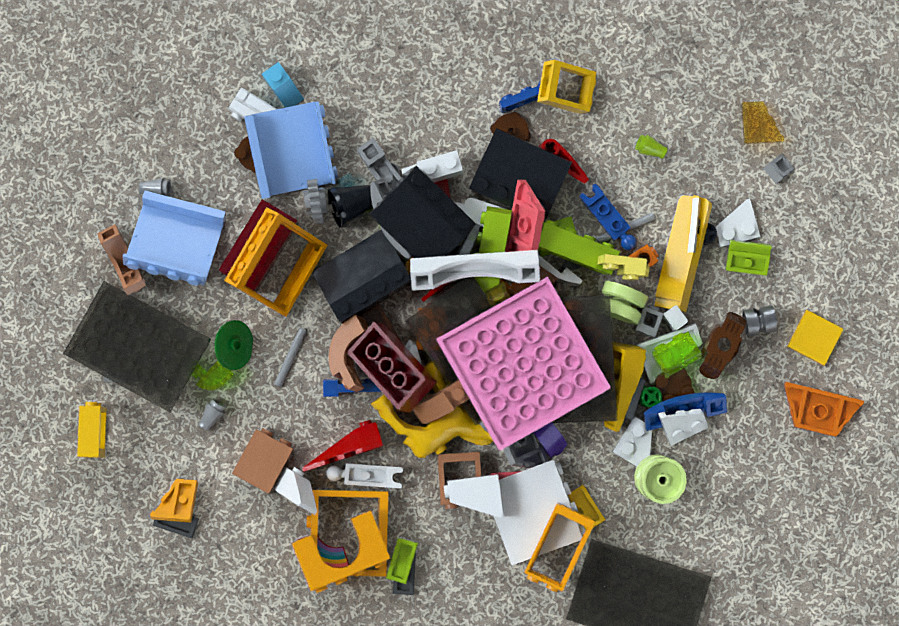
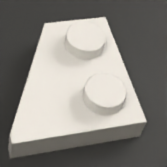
[658,409,708,446]

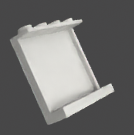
[494,459,585,565]

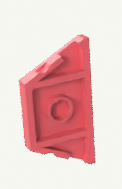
[505,180,545,252]

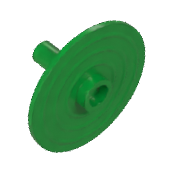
[214,320,253,370]

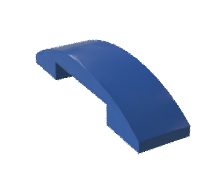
[644,393,727,431]

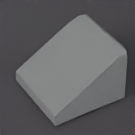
[763,153,794,184]

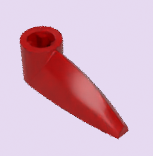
[539,138,589,184]

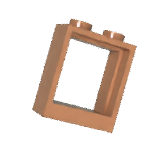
[438,452,481,509]

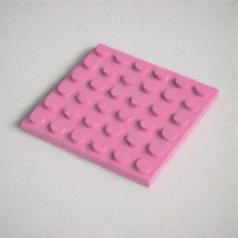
[436,277,611,451]

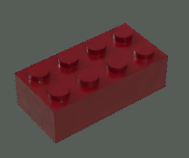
[219,199,299,293]
[347,322,437,413]

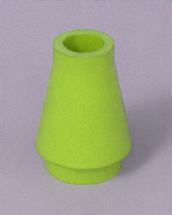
[635,134,667,159]

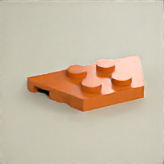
[784,382,864,437]

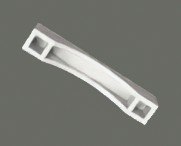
[410,250,540,290]

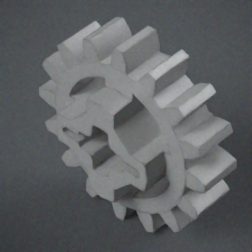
[303,179,328,225]

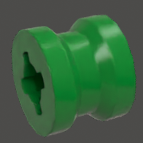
[639,386,662,407]

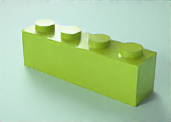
[469,206,512,295]
[538,220,620,275]

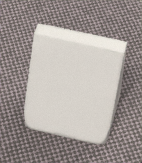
[663,305,688,331]

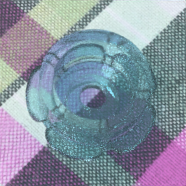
[336,172,356,187]

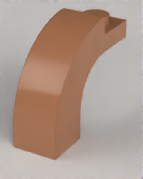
[97,224,146,295]
[328,314,369,393]
[413,379,469,424]

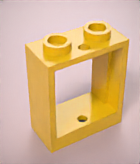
[537,60,596,114]
[77,402,107,458]

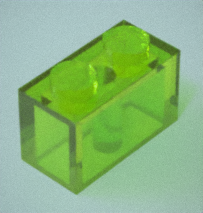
[652,332,702,379]

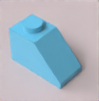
[262,62,304,108]

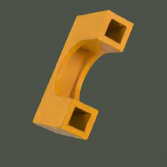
[291,511,390,593]

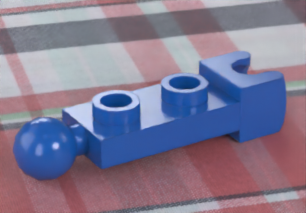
[579,184,637,251]
[323,378,381,397]

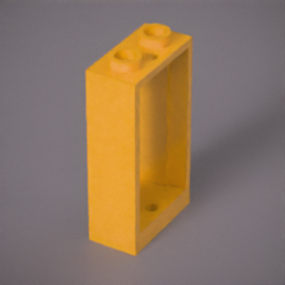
[524,502,596,593]

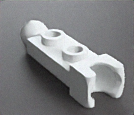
[326,463,403,489]

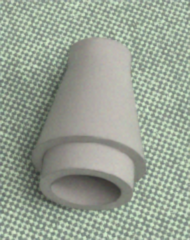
[139,178,171,196]
[198,399,226,431]

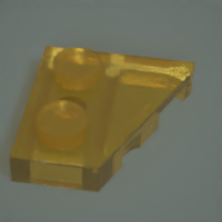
[741,101,785,144]

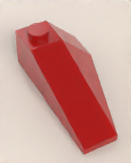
[302,420,384,472]

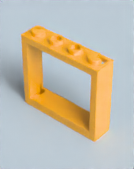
[224,208,328,317]
[306,490,388,576]

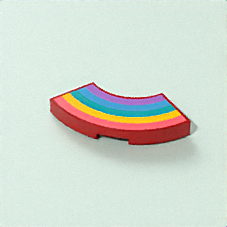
[297,536,349,568]

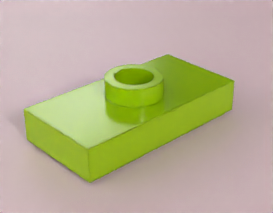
[386,538,418,584]

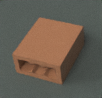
[232,428,294,494]

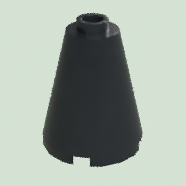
[327,185,373,228]

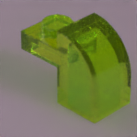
[186,358,235,391]

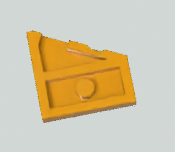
[150,479,198,523]

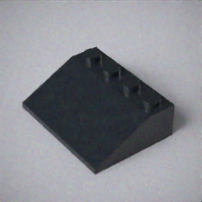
[469,128,572,222]
[369,165,476,258]
[312,229,412,324]

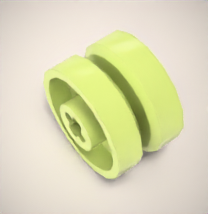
[595,281,648,325]
[634,454,687,504]

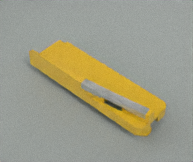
[654,195,712,312]

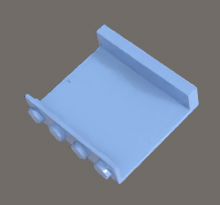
[244,101,338,199]
[123,191,225,286]

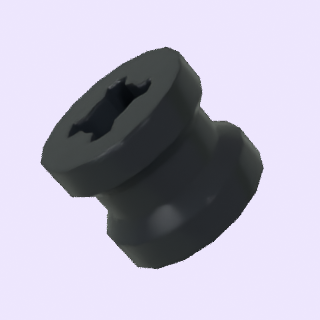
[697,223,717,245]

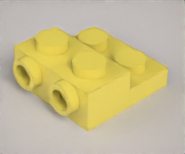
[597,254,649,281]

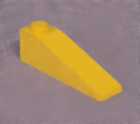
[600,341,646,432]

